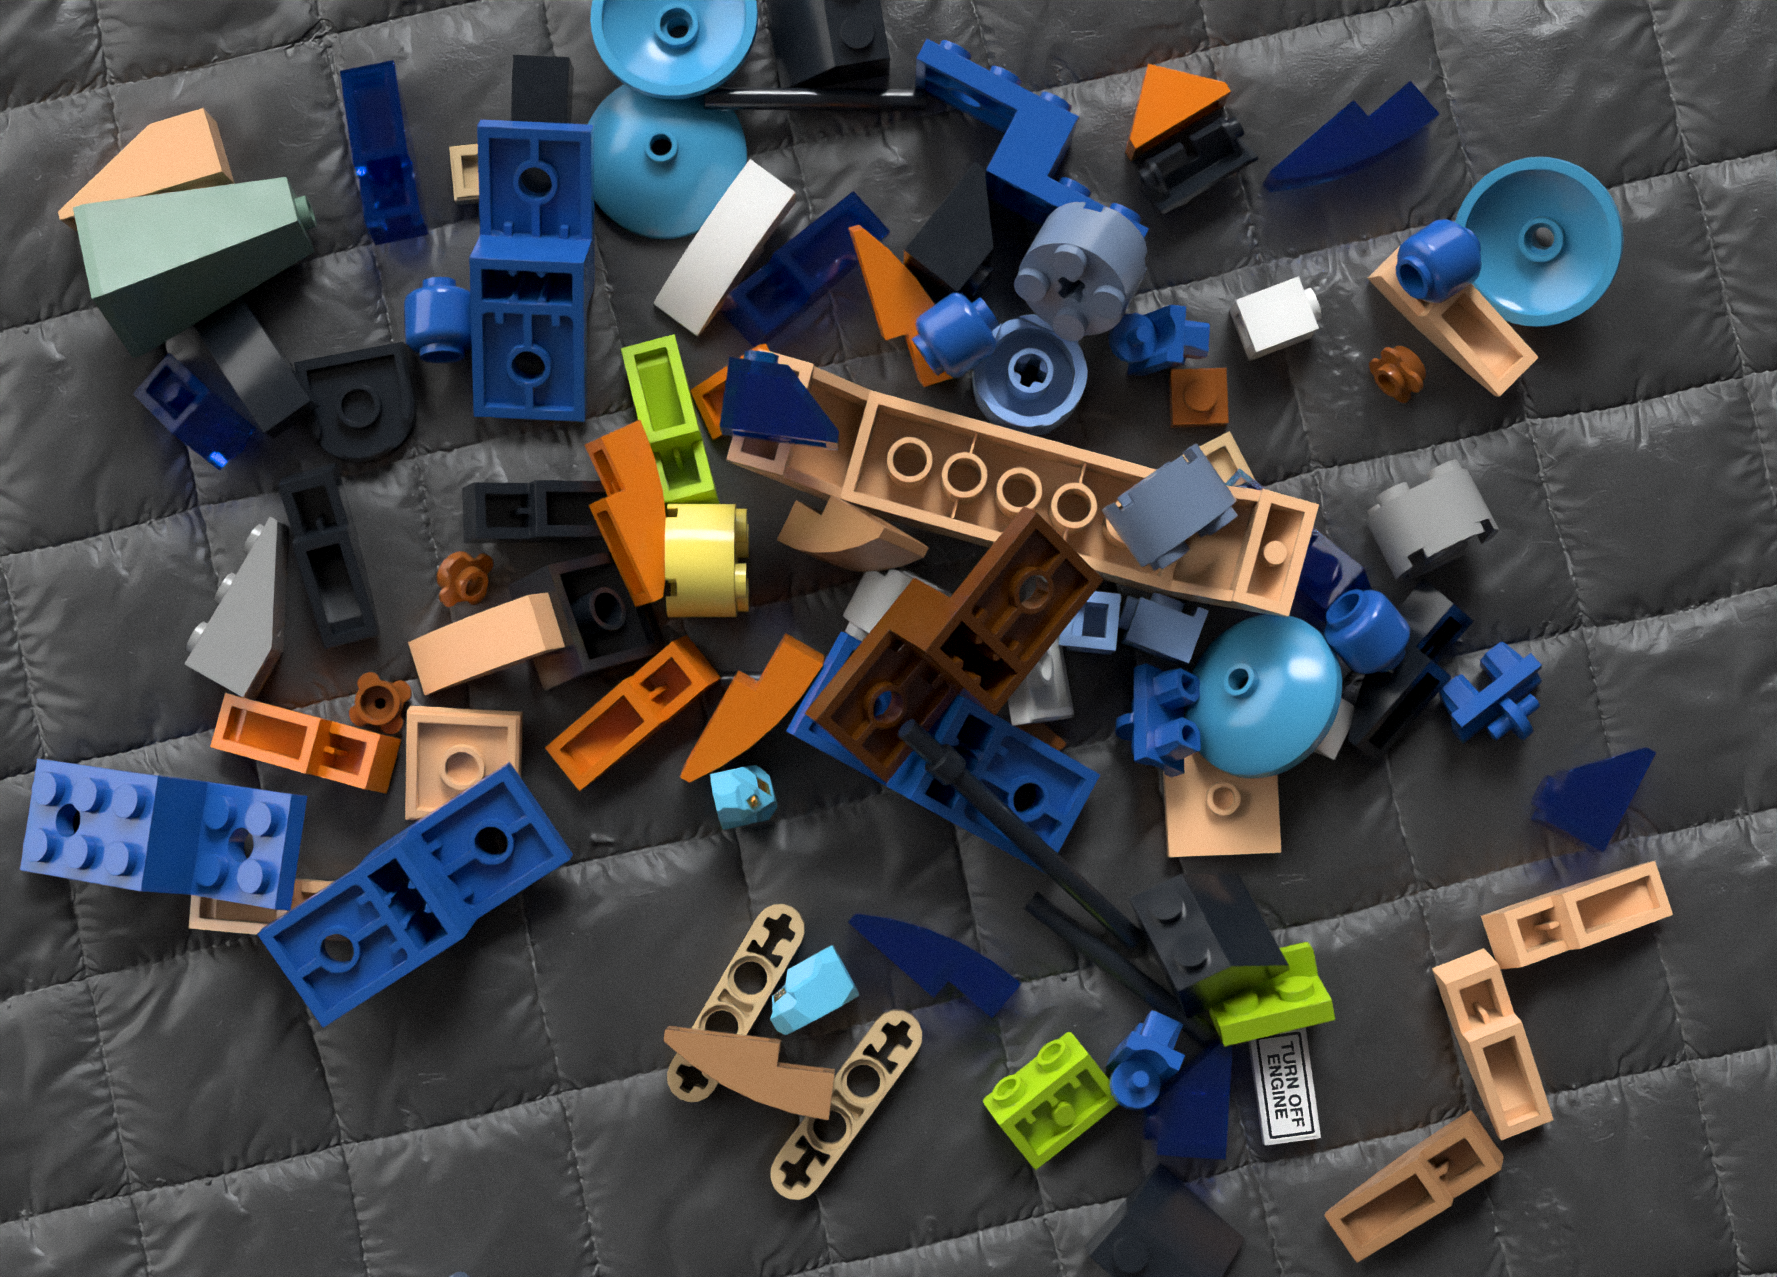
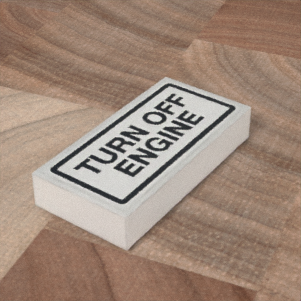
[1248,1027,1321,1145]

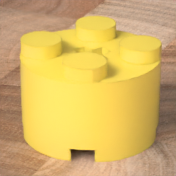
[665,504,749,617]

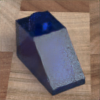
[720,350,840,451]
[133,352,257,471]
[1531,747,1657,852]
[1143,1039,1233,1160]

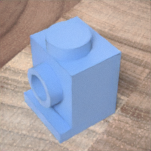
[1058,591,1121,655]
[1118,593,1208,666]

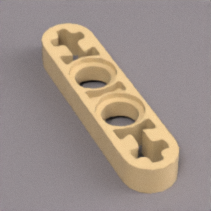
[667,904,805,1102]
[771,1009,922,1200]

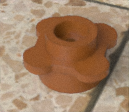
[1369,346,1426,403]
[436,551,494,607]
[349,672,412,734]

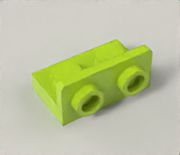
[1209,942,1335,1047]
[983,1032,1119,1170]

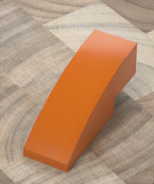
[848,225,967,387]
[584,420,666,607]
[680,633,824,783]
[545,635,721,791]
[210,693,402,794]

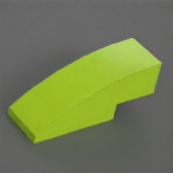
[621,334,720,517]

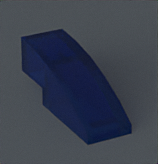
[340,60,429,246]
[1262,80,1440,192]
[720,191,890,348]
[848,912,1022,1018]

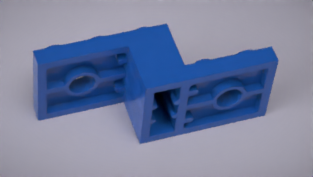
[915,39,1149,239]
[469,119,595,422]
[786,631,1100,874]
[20,759,307,910]
[257,761,573,1028]

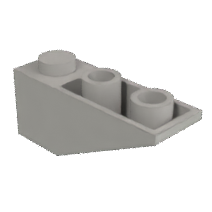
[185,517,289,700]

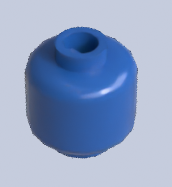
[1396,219,1482,303]
[404,277,472,363]
[912,293,1000,378]
[1324,589,1410,674]

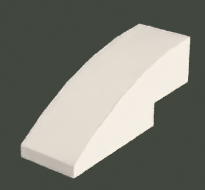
[653,159,797,337]

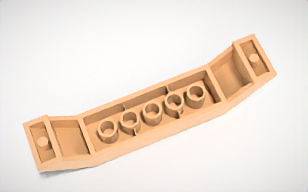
[726,348,1319,617]

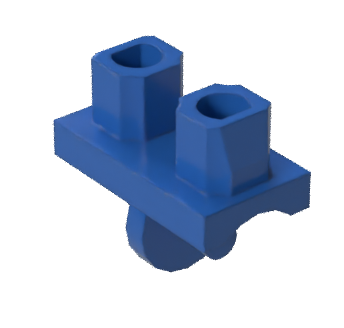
[1108,304,1210,376]
[1439,641,1542,744]
[1115,663,1201,778]
[1105,1010,1185,1110]

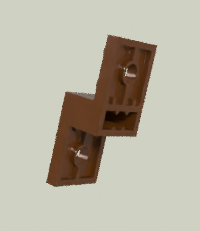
[804,506,1104,783]

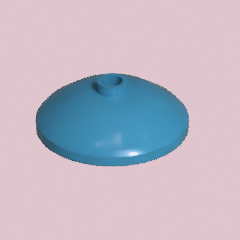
[590,0,758,99]
[588,84,747,239]
[1455,157,1624,327]
[1185,614,1342,779]

